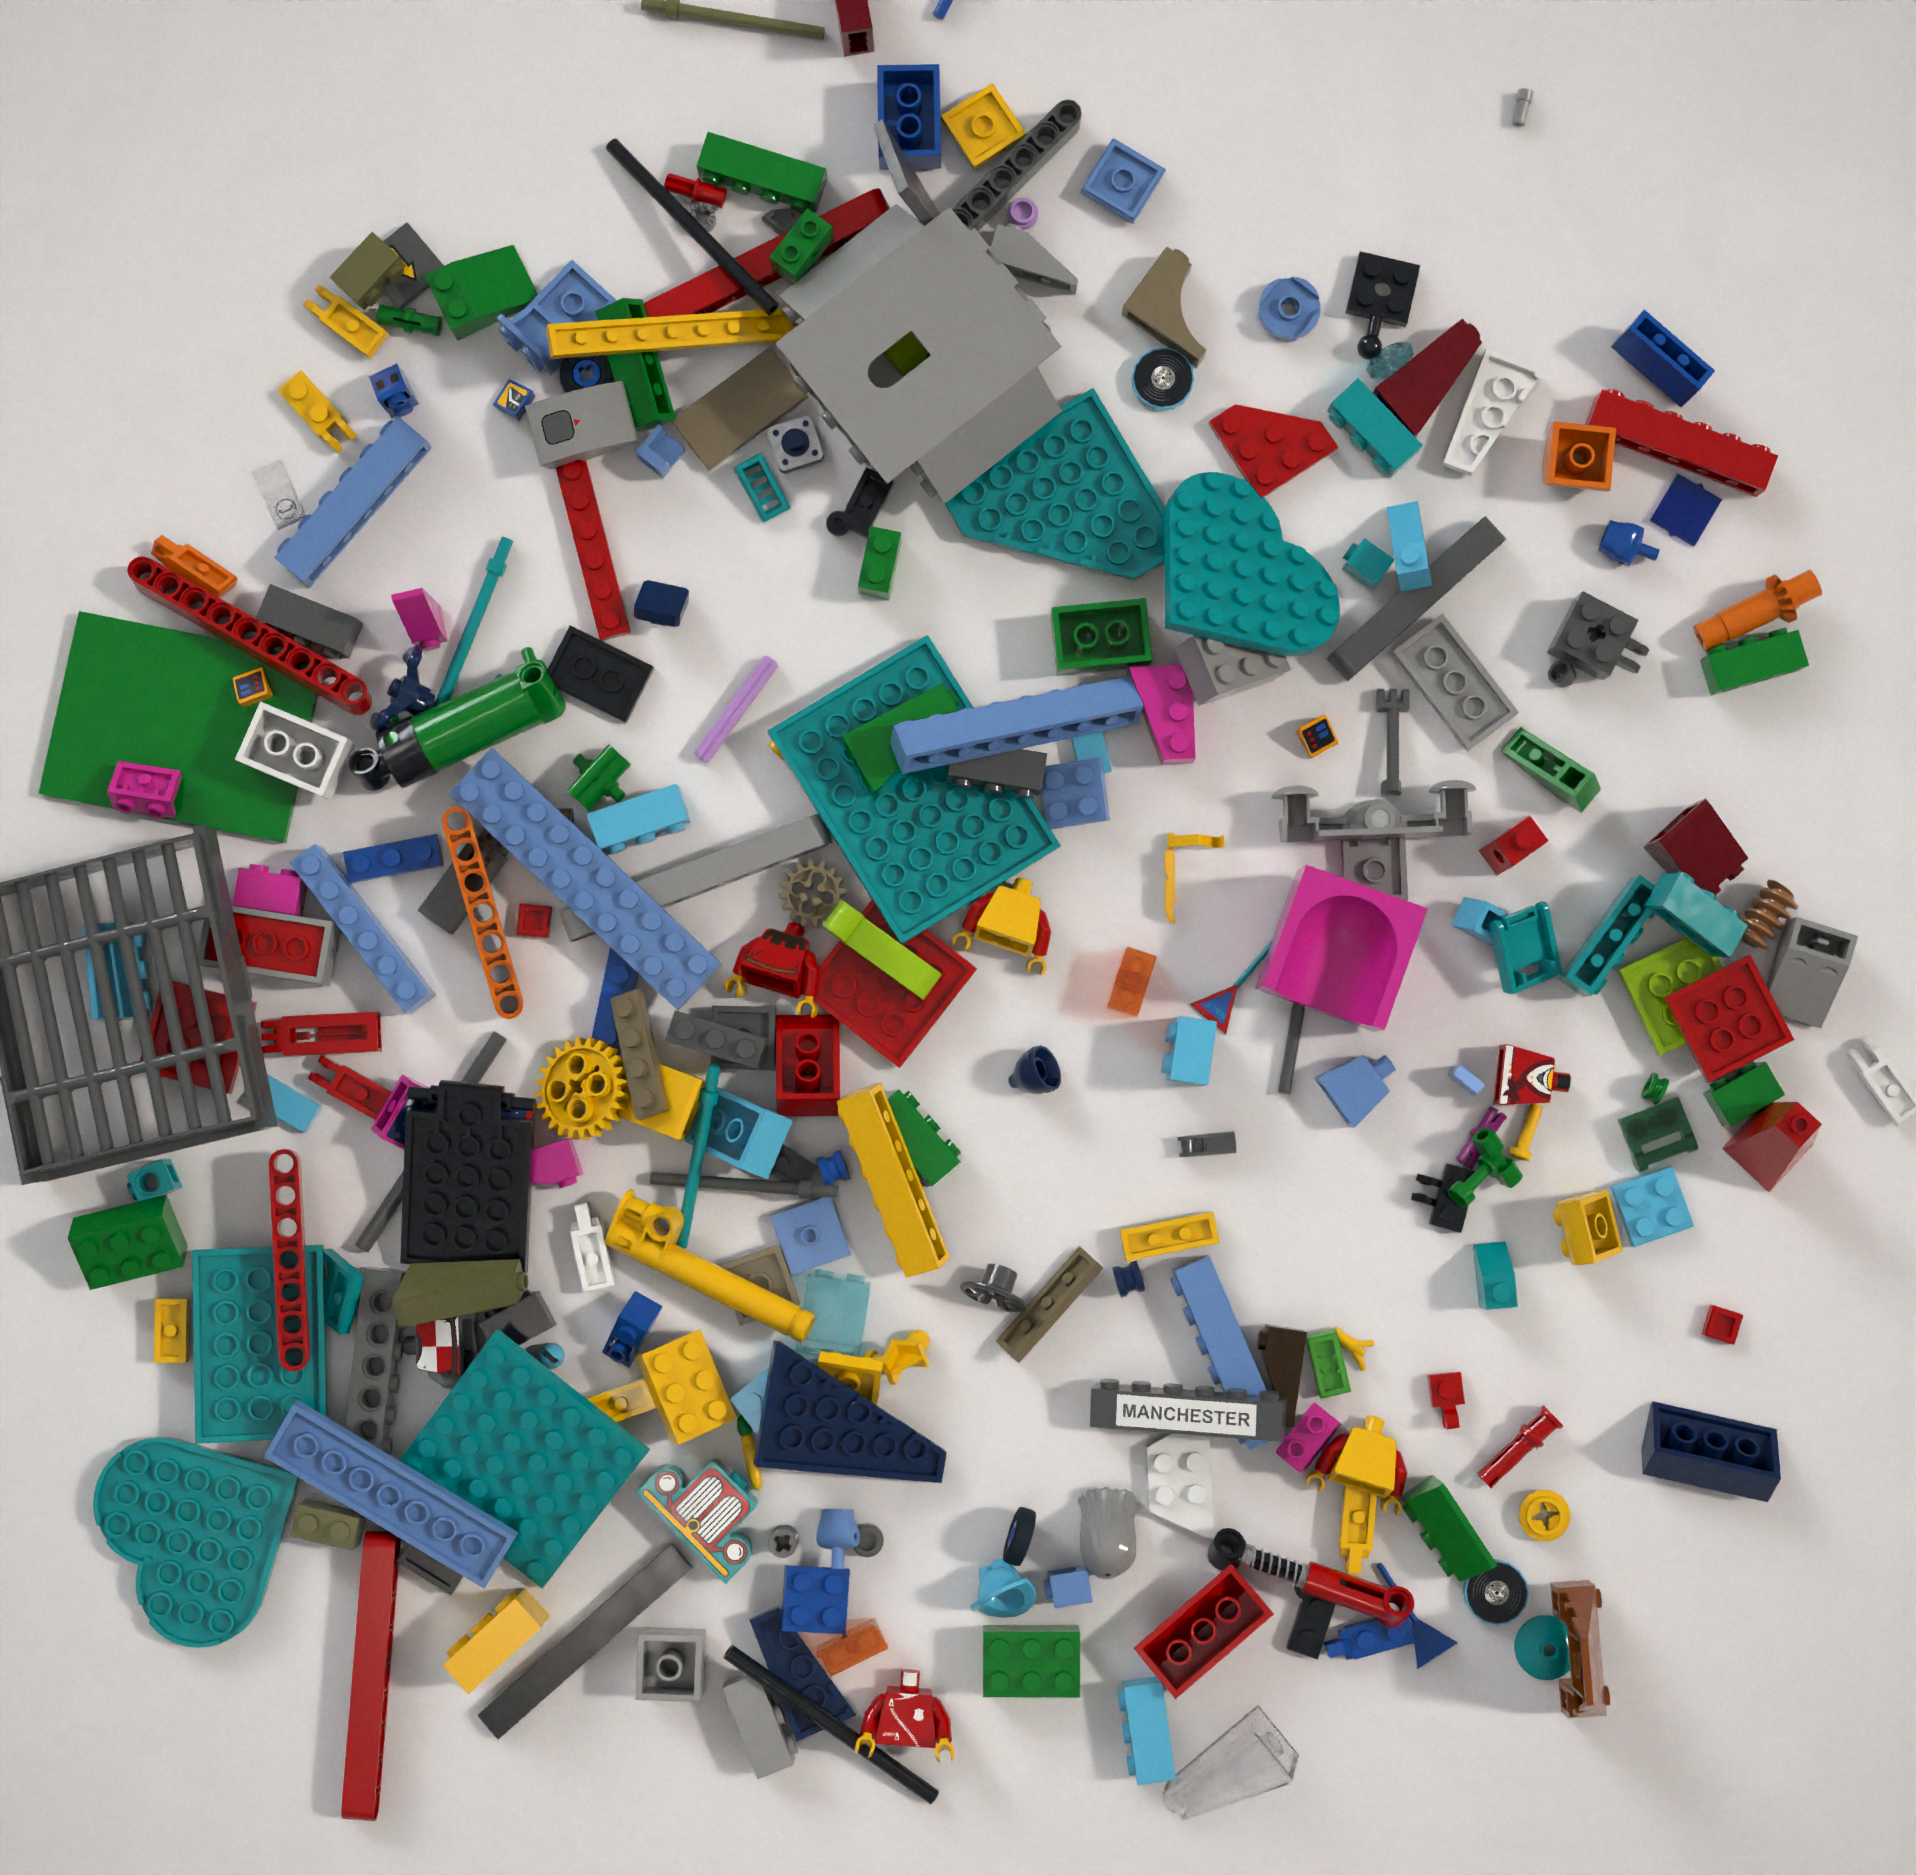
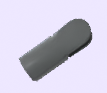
[1177,1131,1236,1157]

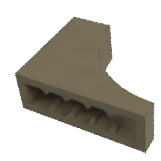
[1121,246,1207,368]

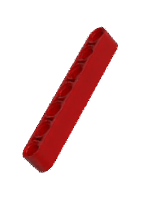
[269,1149,311,1372]

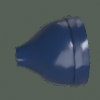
[1008,1045,1061,1094]

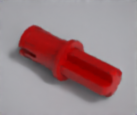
[664,173,727,209]

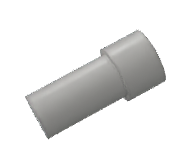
[1512,88,1534,127]

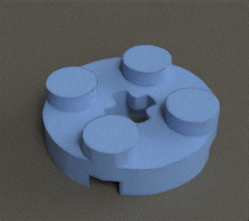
[1257,277,1321,342]

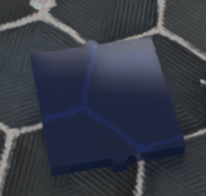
[1649,474,1722,547]

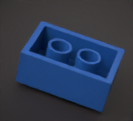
[877,64,941,169]

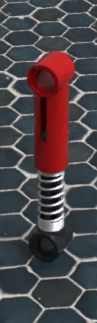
[1207,1528,1414,1628]

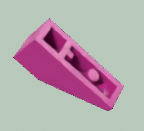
[391,588,448,651]
[532,1138,583,1189]

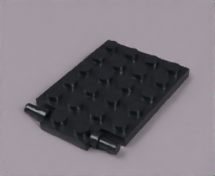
[400,1080,536,1273]

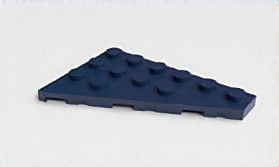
[753,1340,947,1483]

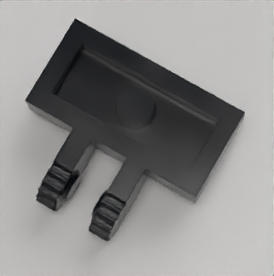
[1411,1163,1475,1233]

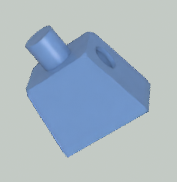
[1315,1055,1396,1127]

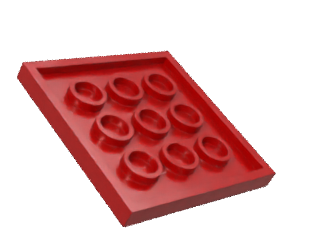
[813,900,977,1068]

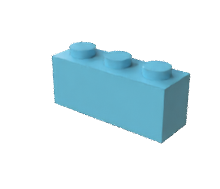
[587,784,691,855]
[1117,1676,1176,1785]

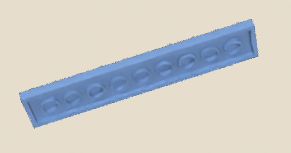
[448,747,722,1010]

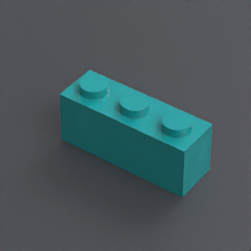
[1327,378,1423,477]
[1644,872,1748,958]

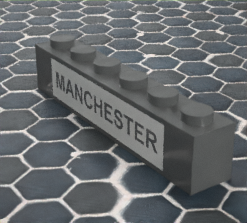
[1090,1379,1287,1442]

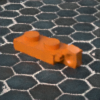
[151,535,238,598]

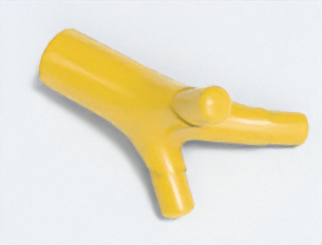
[1334,1327,1374,1371]

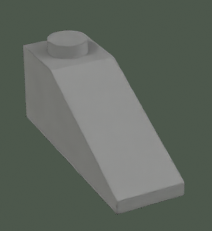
[989,223,1078,294]

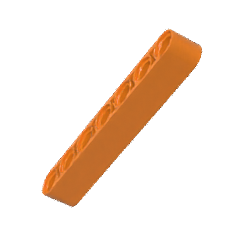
[442,807,523,1019]

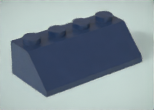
[1641,1401,1781,1502]

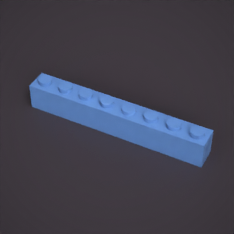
[890,676,1144,774]

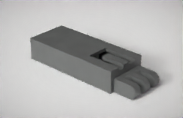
[417,828,509,935]

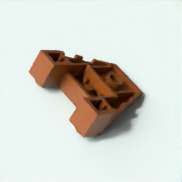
[1550,1580,1610,1718]

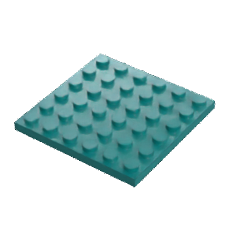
[399,1329,650,1589]

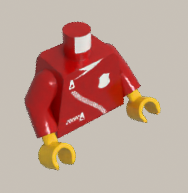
[854,1669,955,1763]

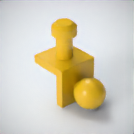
[864,1330,930,1385]

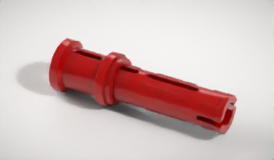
[1477,1405,1563,1489]

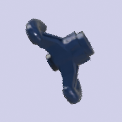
[370,646,435,731]

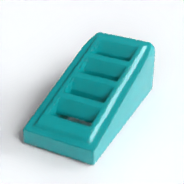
[732,453,790,523]

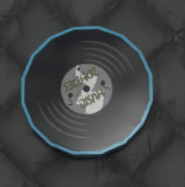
[1132,347,1194,411]
[1463,1559,1529,1625]

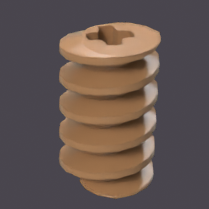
[1739,879,1799,950]

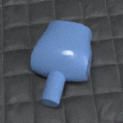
[816,1509,860,1570]

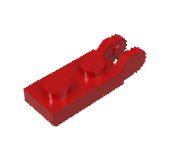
[308,1055,392,1120]

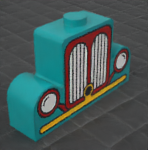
[636,1458,758,1584]

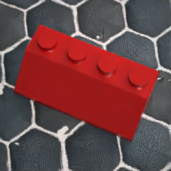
[1133,1564,1274,1699]

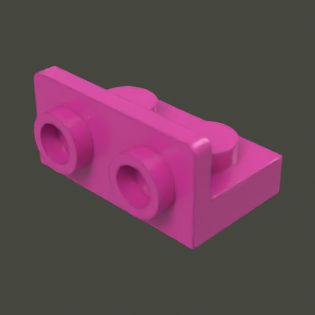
[107,761,182,818]
[1276,1403,1342,1474]

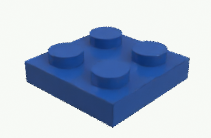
[780,1565,850,1634]

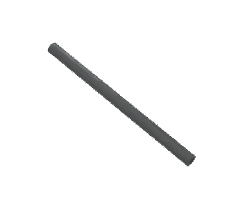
[355,1031,507,1253]

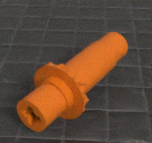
[1693,570,1822,651]

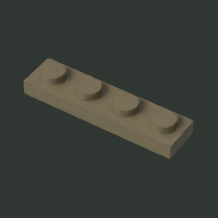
[610,989,669,1120]
[996,1246,1103,1363]

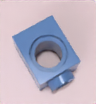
[1044,1565,1093,1608]

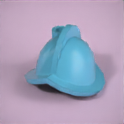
[970,1559,1037,1618]

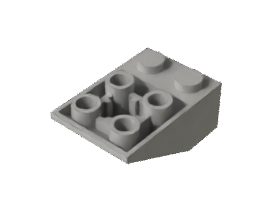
[1767,917,1858,1028]

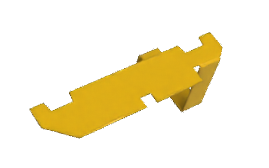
[1164,832,1224,923]

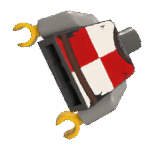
[403,1310,489,1389]

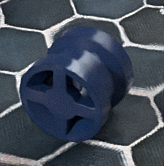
[1112,1261,1145,1298]

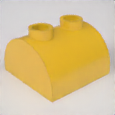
[1553,1190,1623,1265]

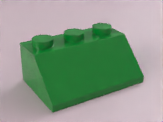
[1401,1475,1498,1582]

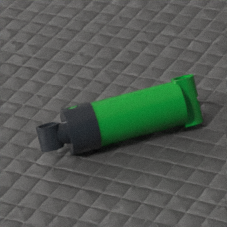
[349,647,566,791]

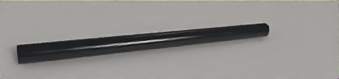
[606,138,779,315]
[723,1644,939,1804]

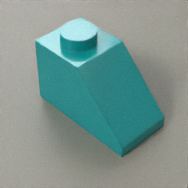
[1473,1241,1518,1310]

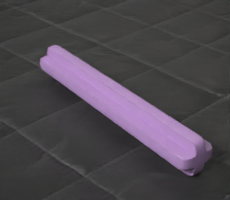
[694,655,778,763]

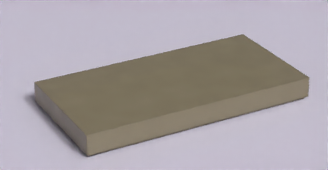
[671,347,808,471]

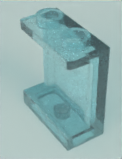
[796,1269,871,1357]

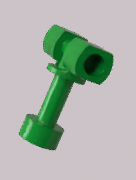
[1447,1127,1523,1208]

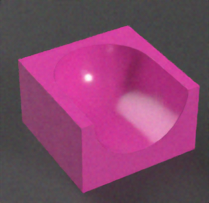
[1255,865,1428,1032]

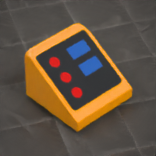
[233,667,273,708]
[1296,714,1338,759]

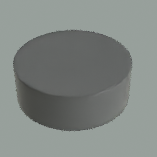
[853,1523,884,1557]

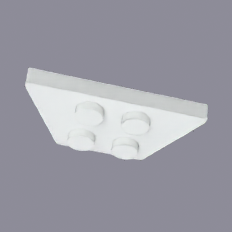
[1146,1433,1215,1539]

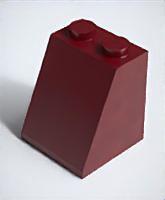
[1643,798,1748,896]

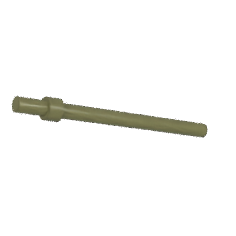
[641,0,825,40]

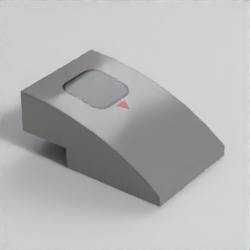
[525,381,639,469]

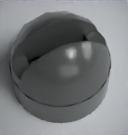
[1548,660,1576,688]

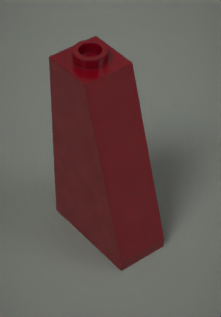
[834,0,874,57]
[1373,318,1482,437]

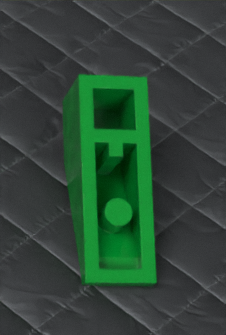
[1501,727,1601,813]

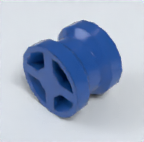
[816,1150,851,1185]

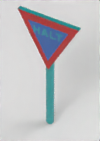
[1190,940,1272,1034]

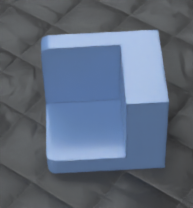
[635,424,685,478]

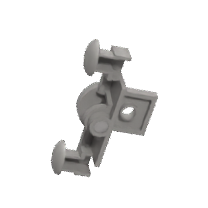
[1271,780,1476,901]

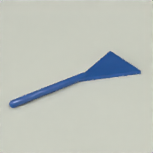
[1377,1563,1457,1669]

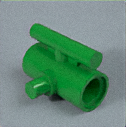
[567,744,631,811]

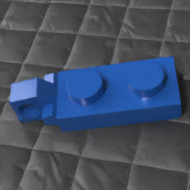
[1324,1611,1416,1660]

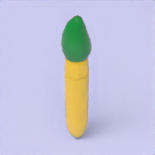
[737,1414,762,1491]

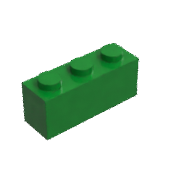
[1700,628,1809,696]
[888,1090,961,1187]

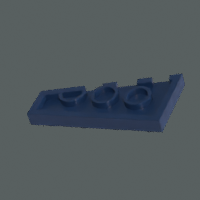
[749,1607,856,1741]

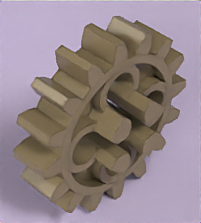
[779,859,847,928]

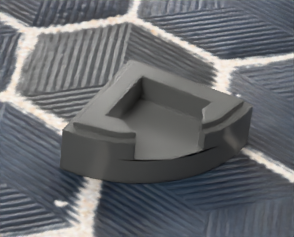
[762,209,803,235]

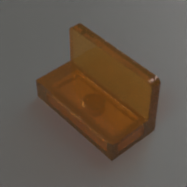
[816,1617,888,1677]

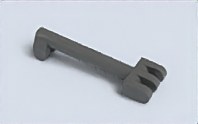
[1376,688,1409,796]

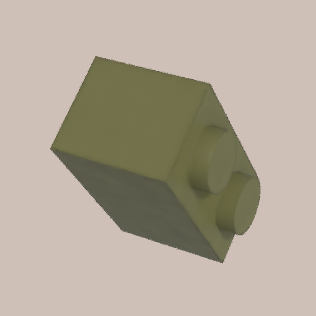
[330,232,406,310]
[290,1499,367,1550]

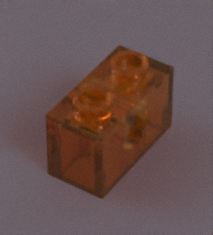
[1106,947,1157,1018]

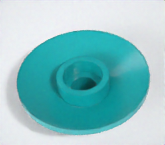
[1514,1615,1570,1680]

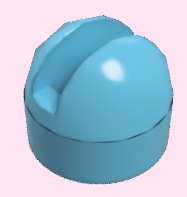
[538,1343,565,1369]

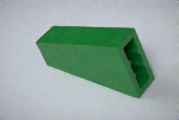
[841,683,959,796]

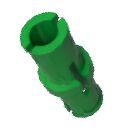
[376,304,443,337]

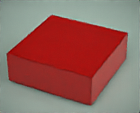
[516,903,552,938]
[1701,1304,1743,1345]

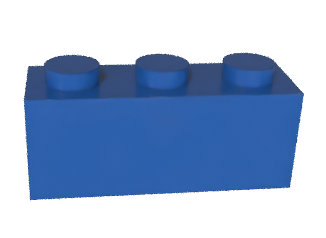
[1611,309,1715,407]

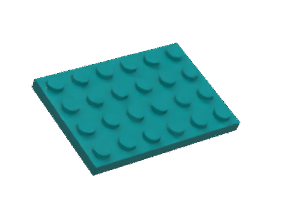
[192,1245,327,1444]

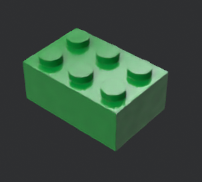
[1050,598,1152,676]
[67,1194,188,1290]
[983,1625,1080,1698]

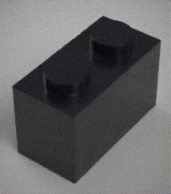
[479,1289,557,1345]

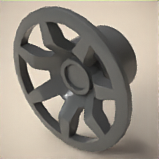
[960,1264,1027,1312]

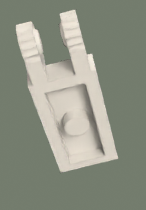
[1846,1037,1916,1126]

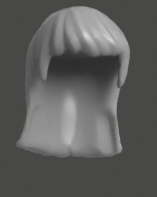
[1078,1487,1138,1579]

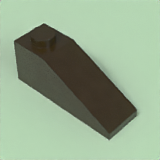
[1257,1324,1307,1428]

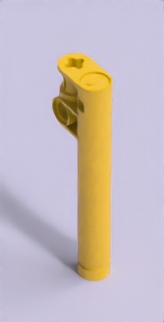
[605,1189,816,1343]

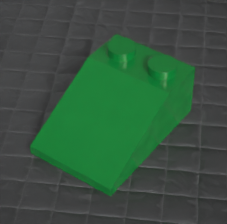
[424,245,538,341]

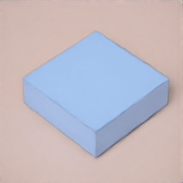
[1448,1065,1485,1095]

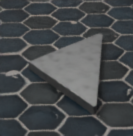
[873,119,940,226]

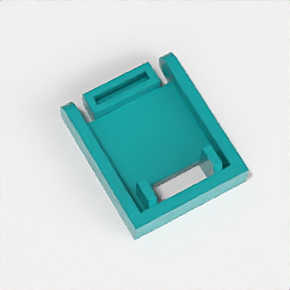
[1489,901,1563,995]

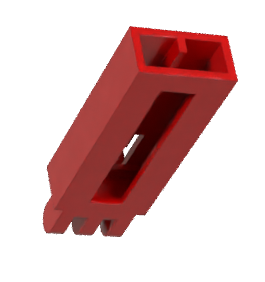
[261,1012,382,1056]

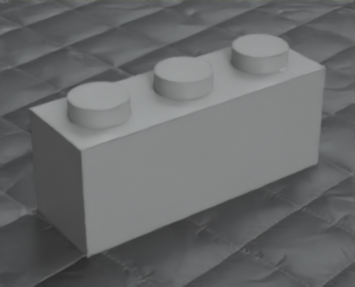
[722,1674,798,1780]

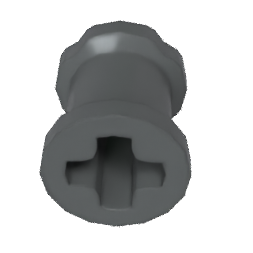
[769,1525,799,1558]

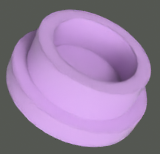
[1007,198,1038,230]

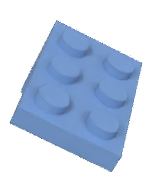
[497,260,617,376]

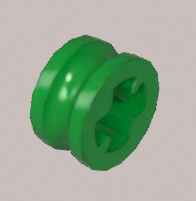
[1641,1073,1669,1105]

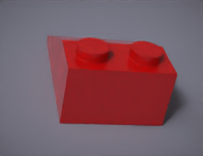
[776,1015,840,1116]

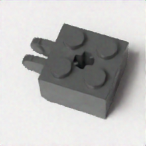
[1546,591,1649,680]

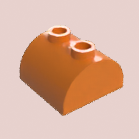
[1542,421,1616,492]

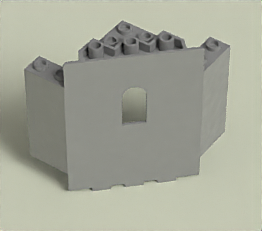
[775,204,1062,504]

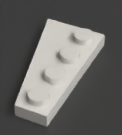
[1441,348,1544,476]

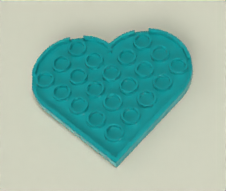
[1164,472,1340,657]
[93,1437,300,1648]

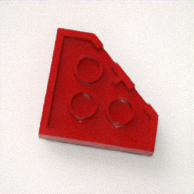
[1208,404,1339,498]

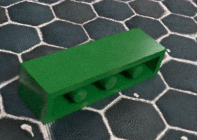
[696,132,827,213]
[595,298,676,431]

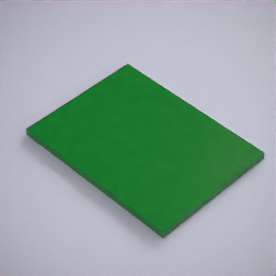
[38,611,318,843]

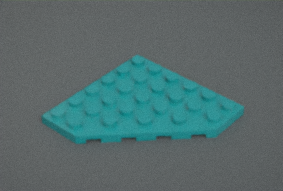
[945,388,1166,580]

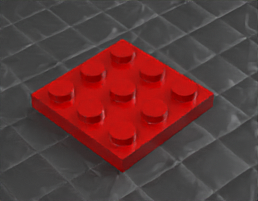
[1663,955,1794,1083]
[140,980,257,1094]

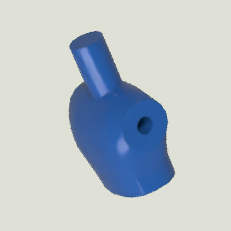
[1598,520,1660,566]

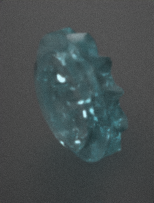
[1367,342,1414,379]

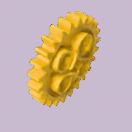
[535,1037,631,1140]

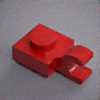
[1427,1372,1465,1429]

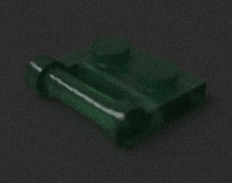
[1617,1097,1698,1172]

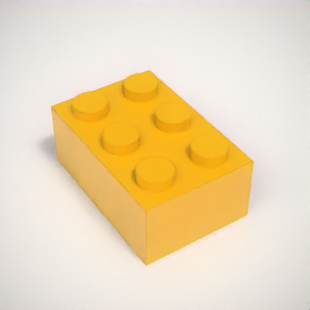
[635,1330,737,1445]
[442,1588,550,1694]

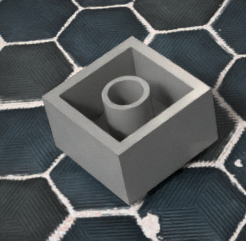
[635,1627,706,1702]

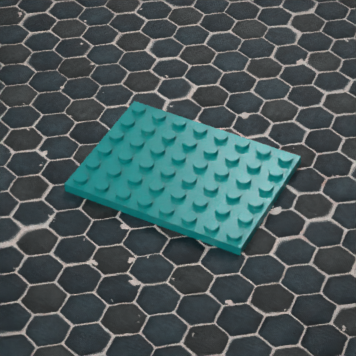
[767,635,1061,945]

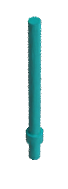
[433,536,514,707]
[676,1064,721,1249]

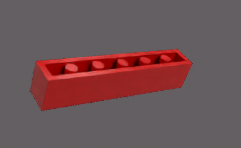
[1585,389,1778,497]

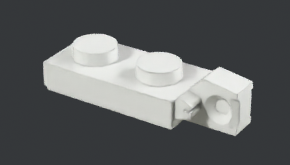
[570,1202,616,1293]

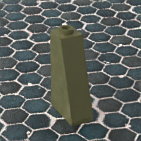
[392,1259,528,1327]

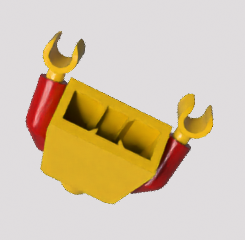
[952,878,1051,975]
[1306,1416,1407,1515]

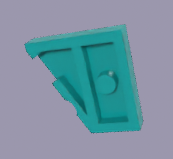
[323,1249,364,1334]

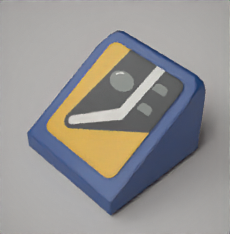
[493,379,536,422]

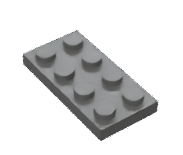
[1391,613,1519,751]

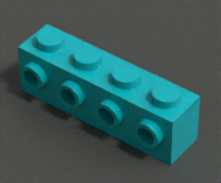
[1558,875,1655,997]

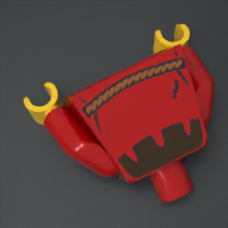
[724,922,819,1018]

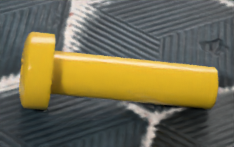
[1509,1104,1543,1161]

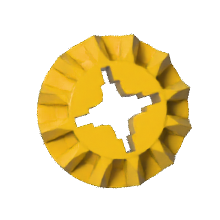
[1518,1489,1570,1542]

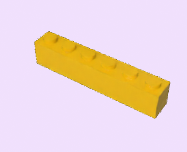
[836,1082,950,1278]

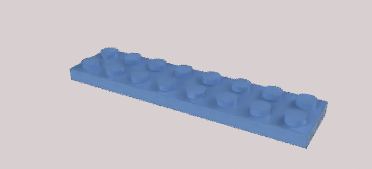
[264,1400,519,1589]

